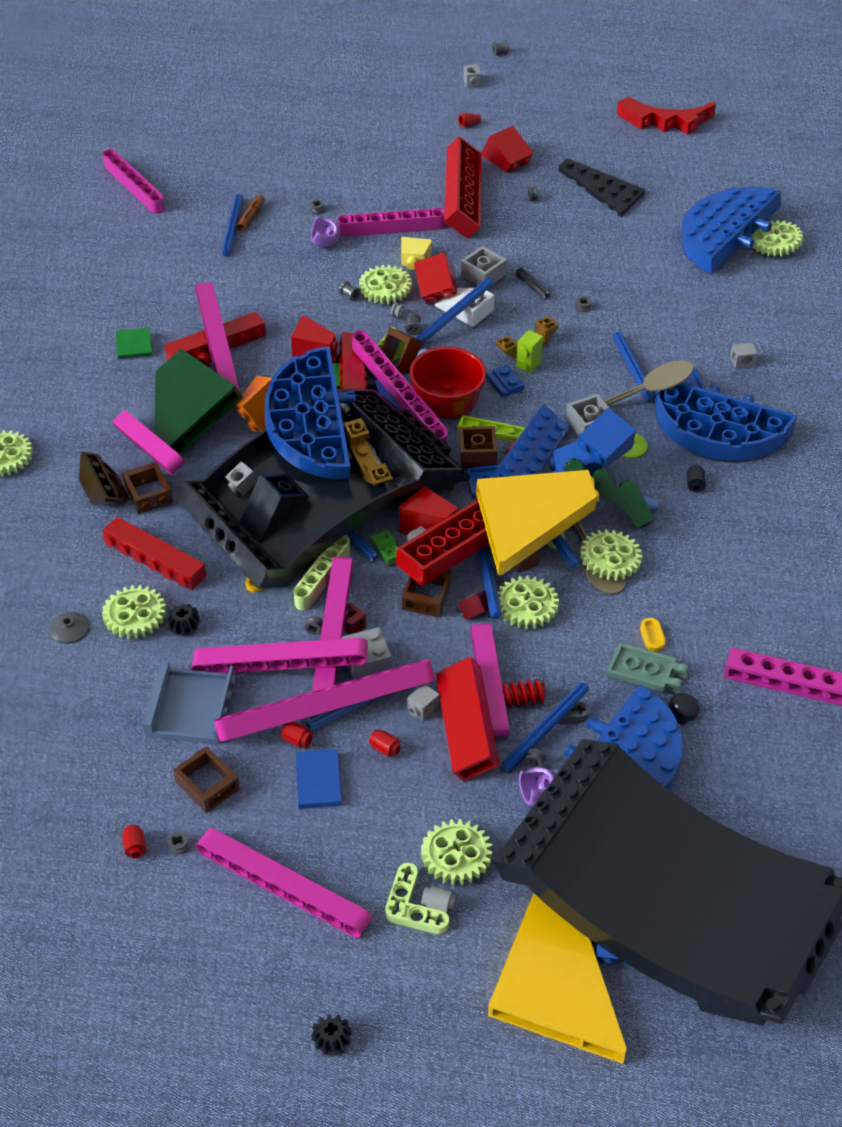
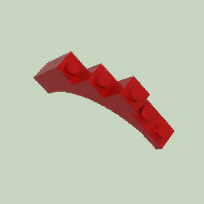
[617,96,716,135]

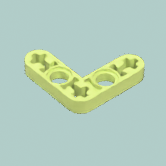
[385,863,449,934]

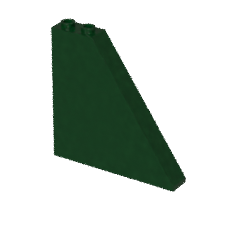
[154,349,243,469]

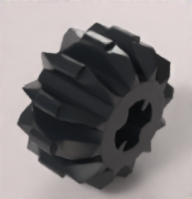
[166,603,200,636]
[311,1013,352,1056]

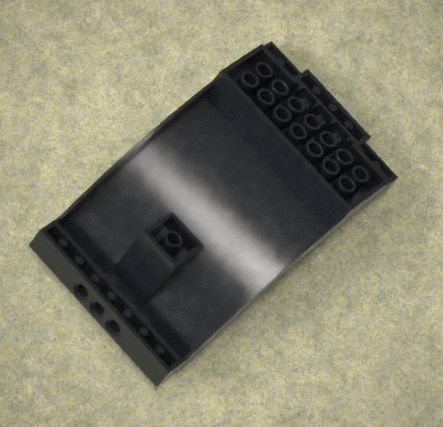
[177,389,471,589]
[494,739,842,1026]

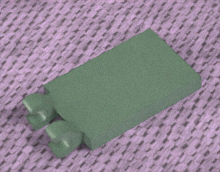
[606,643,689,695]

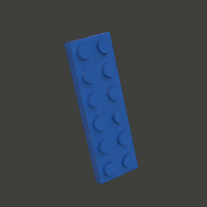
[496,404,570,477]

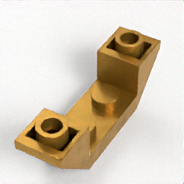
[495,316,559,359]
[344,418,393,485]

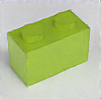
[516,330,543,373]

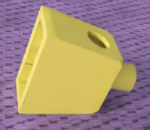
[401,237,432,270]

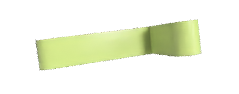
[293,535,350,610]

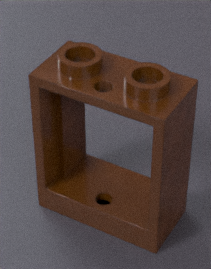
[381,327,423,375]
[122,462,173,514]
[402,570,452,617]
[173,746,240,813]

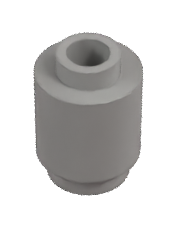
[421,886,456,914]

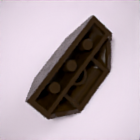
[79,451,129,505]

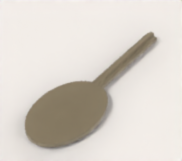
[603,360,694,405]
[574,521,626,595]

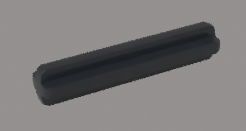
[516,268,550,299]

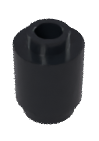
[687,465,706,492]

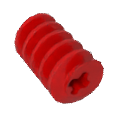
[502,679,546,708]

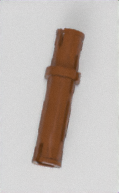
[236,195,265,231]

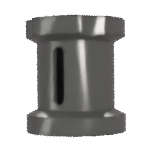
[492,40,509,55]
[339,281,361,301]
[406,313,421,335]

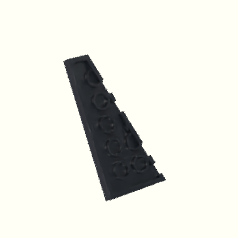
[558,158,645,217]

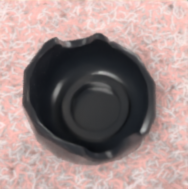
[668,693,700,725]

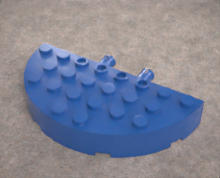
[682,187,781,274]
[265,346,355,479]
[655,383,797,461]
[564,684,683,791]

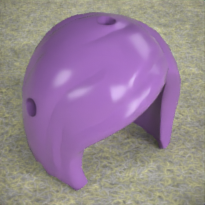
[311,216,340,248]
[519,767,556,807]

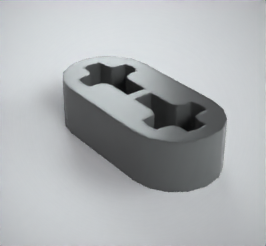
[550,702,589,724]

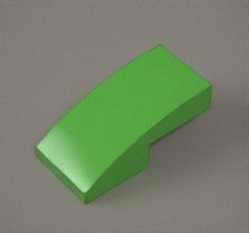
[370,530,398,566]

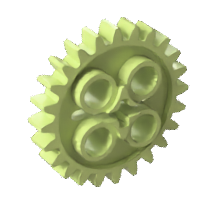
[750,220,803,257]
[359,265,412,304]
[0,430,33,477]
[580,529,643,581]
[497,575,559,629]
[102,585,167,639]
[421,819,492,885]

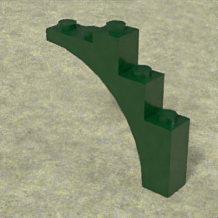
[563,458,656,529]

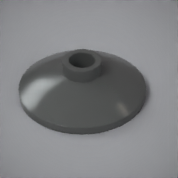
[49,612,89,644]

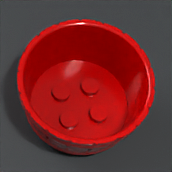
[410,347,486,418]

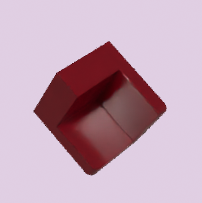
[458,590,489,620]
[344,602,366,635]

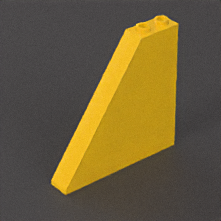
[476,470,599,575]
[488,893,627,1064]

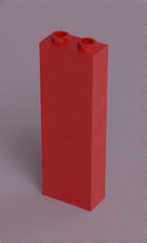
[436,656,500,782]

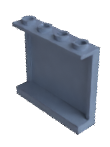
[143,660,237,744]

